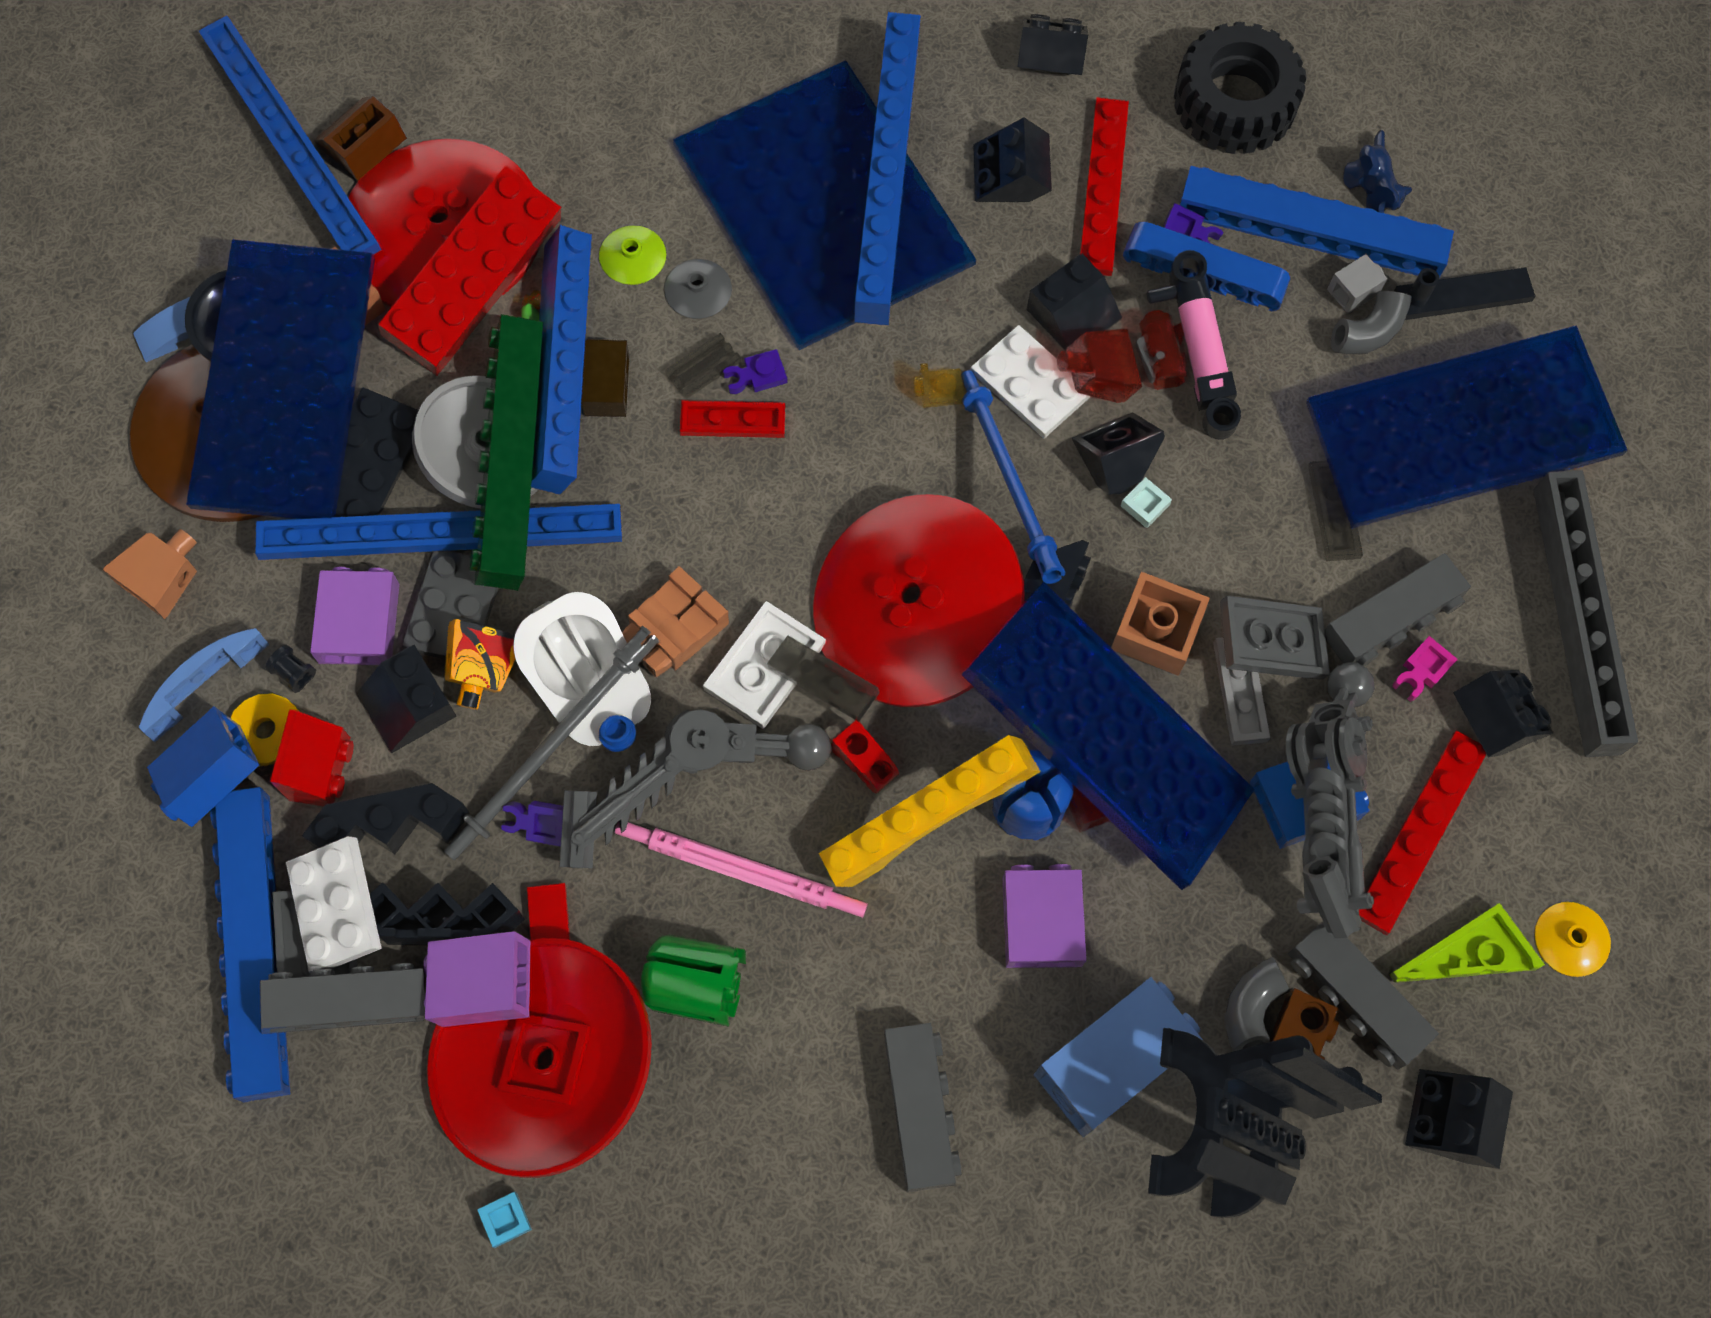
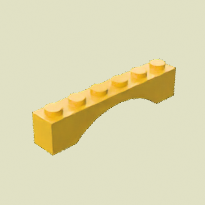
[818,735,1041,887]

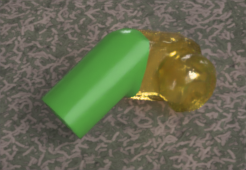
[521,290,541,321]

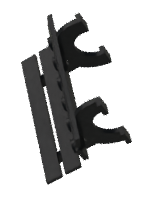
[1148,1028,1382,1219]

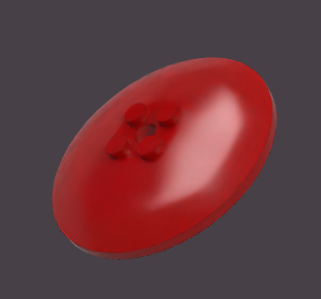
[344,139,539,307]
[813,494,1025,707]
[427,938,652,1178]

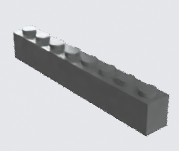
[1533,470,1638,757]

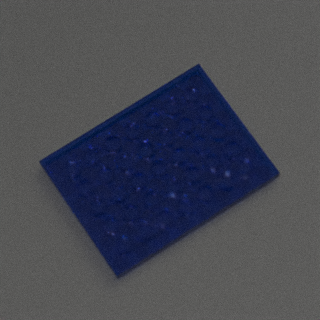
[673,60,976,350]

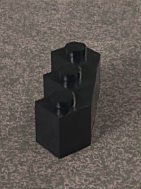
[302,783,470,855]
[370,882,525,945]

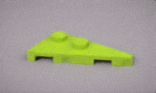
[1389,903,1545,983]

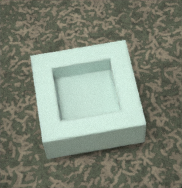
[1121,477,1172,528]

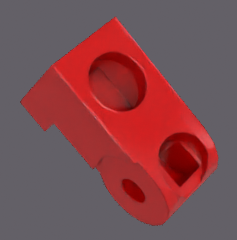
[831,719,899,794]

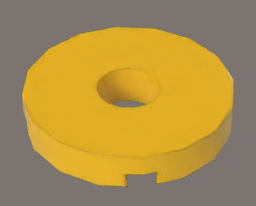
[231,693,299,767]

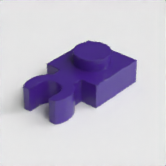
[1163,203,1223,245]
[723,349,788,394]
[501,801,563,847]

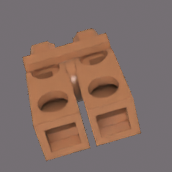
[622,566,729,677]

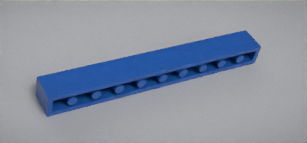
[855,12,921,325]

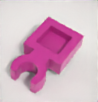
[1392,636,1457,702]

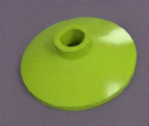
[599,226,666,285]

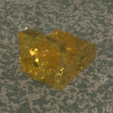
[913,363,964,408]

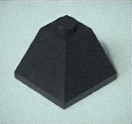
[1072,412,1165,495]

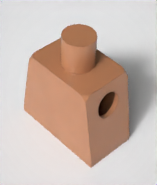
[103,529,197,619]

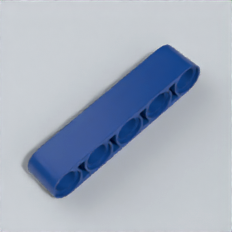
[1123,222,1290,311]

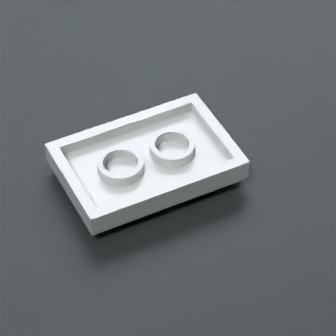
[970,325,1093,439]
[703,601,826,729]
[286,836,382,972]

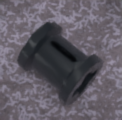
[265,645,316,693]

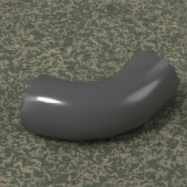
[1331,291,1412,354]
[1224,956,1291,1051]

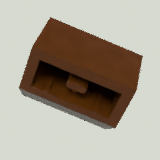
[314,96,407,181]

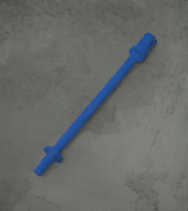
[961,370,1065,584]

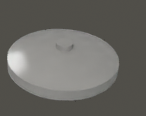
[412,376,539,508]

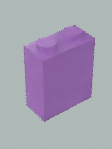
[310,567,400,665]
[1002,864,1086,968]
[424,931,531,1027]

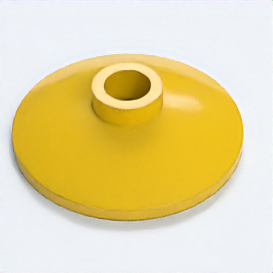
[1535,902,1611,977]

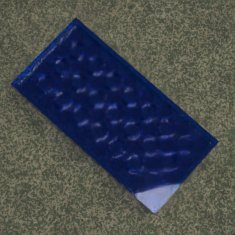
[186,239,375,519]
[1306,325,1627,529]
[961,582,1255,890]

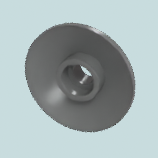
[664,259,732,319]

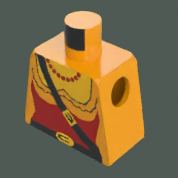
[445,619,515,710]

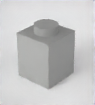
[1327,254,1388,314]

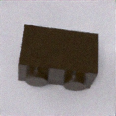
[581,339,630,417]

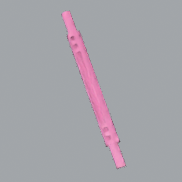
[615,821,868,918]

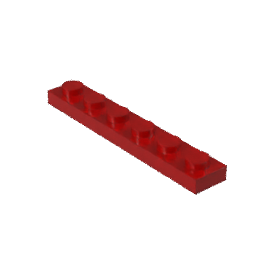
[1080,97,1129,276]
[1359,730,1486,936]

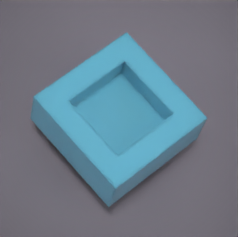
[477,1191,532,1248]

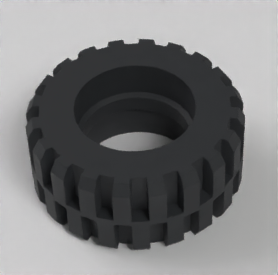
[1174,22,1306,154]

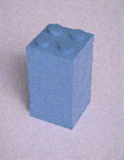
[1034,977,1203,1137]

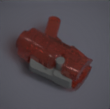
[1135,310,1188,390]

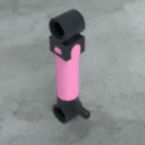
[1146,250,1241,440]

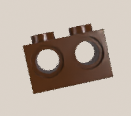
[1269,988,1339,1060]

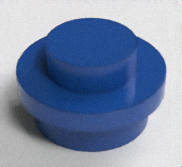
[599,715,636,752]

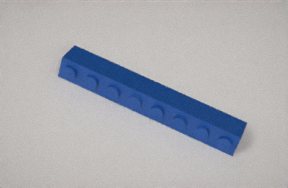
[1180,166,1454,278]
[531,225,592,495]
[210,787,290,1102]

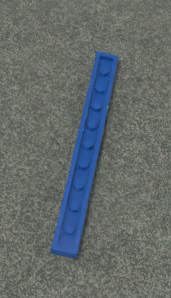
[199,16,382,266]
[255,504,622,560]

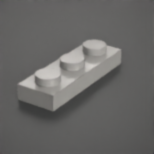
[1213,637,1270,746]

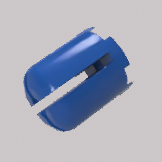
[992,750,1073,841]

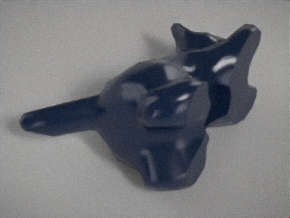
[1343,130,1412,213]

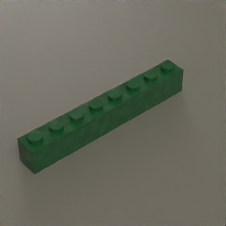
[469,314,543,591]

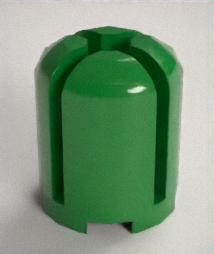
[641,934,746,1027]

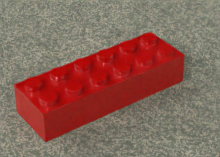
[378,165,562,376]

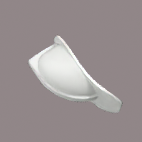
[513,592,651,746]

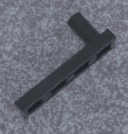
[1394,267,1536,320]

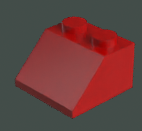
[270,709,354,806]

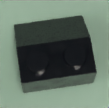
[1026,253,1122,356]
[357,644,457,753]

